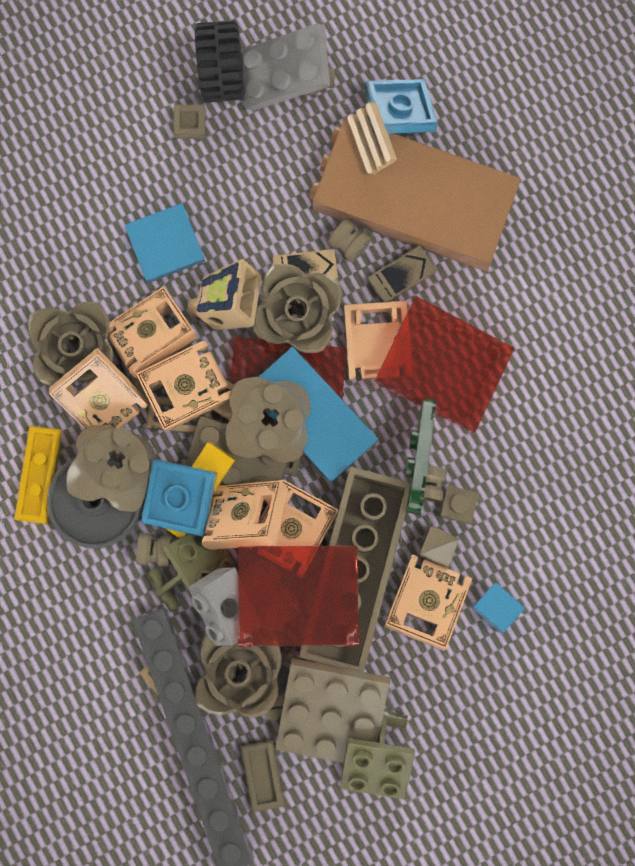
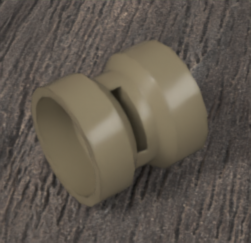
[328,219,372,262]
[420,465,447,502]
[136,533,173,568]

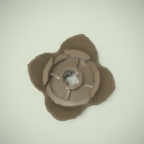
[253,264,342,353]
[28,302,114,385]
[225,377,311,463]
[66,425,155,512]
[195,633,282,718]

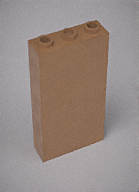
[309,117,521,272]

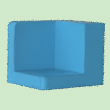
[471,583,525,633]

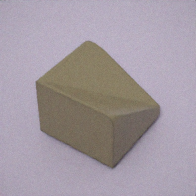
[418,525,459,568]

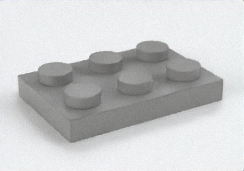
[241,23,330,111]

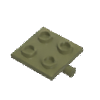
[146,534,241,613]
[340,709,415,800]

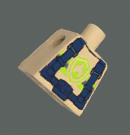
[188,259,262,330]

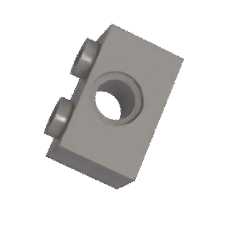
[188,567,262,646]

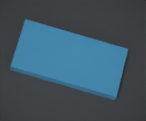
[259,347,379,483]

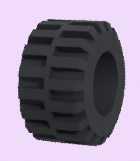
[195,20,245,103]

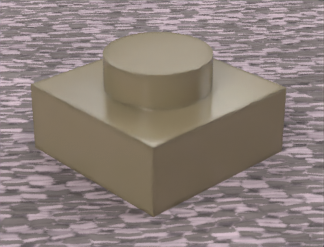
[174,105,206,139]
[440,485,479,525]

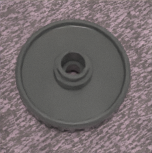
[47,457,144,549]

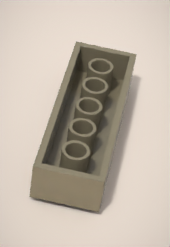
[299,466,410,672]

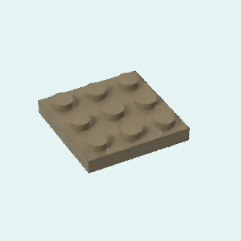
[275,658,390,763]

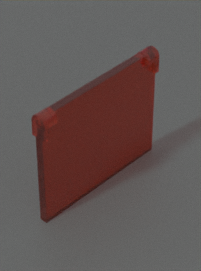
[237,546,360,647]

